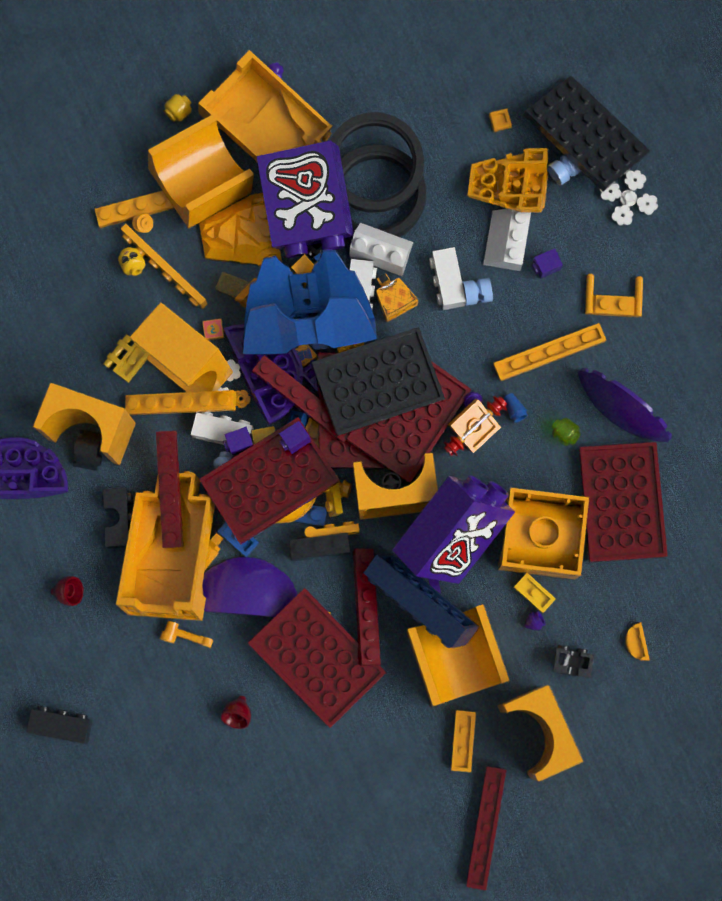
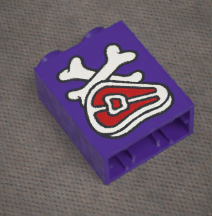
[257,140,354,258]
[393,475,515,584]

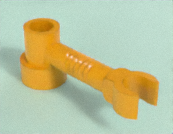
[159,621,213,648]

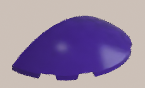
[223,324,303,425]
[578,368,672,442]
[0,437,68,499]
[202,557,298,618]

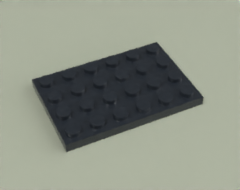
[523,76,650,192]
[311,327,445,436]

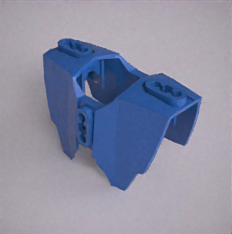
[243,250,377,354]

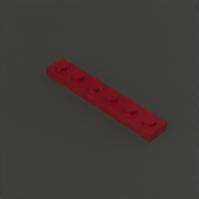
[252,355,351,443]
[156,431,183,548]
[353,549,381,666]
[466,766,506,891]

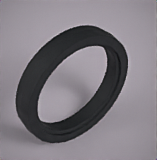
[330,112,424,213]
[341,144,426,237]

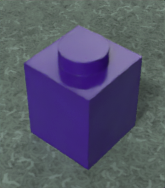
[532,248,563,279]
[279,421,311,454]
[223,426,253,455]

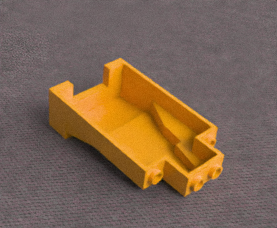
[198,50,332,162]
[116,471,215,621]

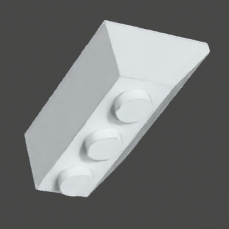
[483,209,531,271]
[350,223,413,276]

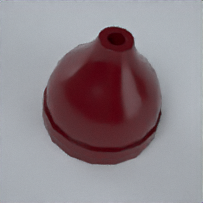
[51,576,84,606]
[221,696,251,729]

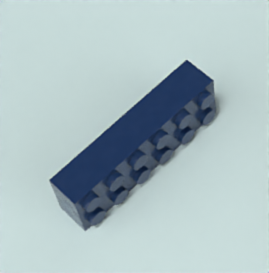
[364,554,479,648]

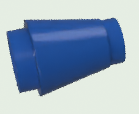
[503,393,528,423]

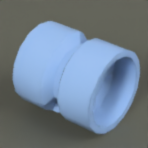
[547,155,582,186]
[462,277,493,306]

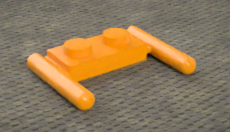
[585,273,643,317]

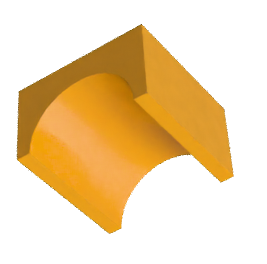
[148,114,254,229]
[130,302,233,392]
[33,383,136,465]
[353,453,438,520]
[498,488,589,580]
[407,604,509,707]
[497,685,583,782]

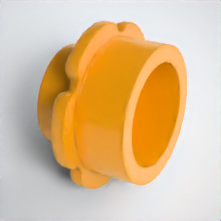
[236,390,251,408]
[339,480,352,498]

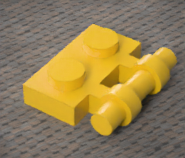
[103,334,149,383]

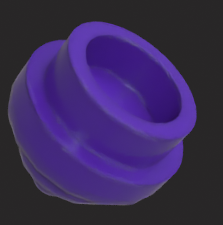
[268,62,284,78]
[464,392,483,407]
[524,611,545,630]

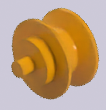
[132,214,153,233]

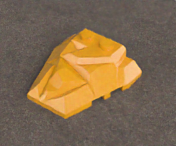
[467,148,548,212]
[199,193,282,266]

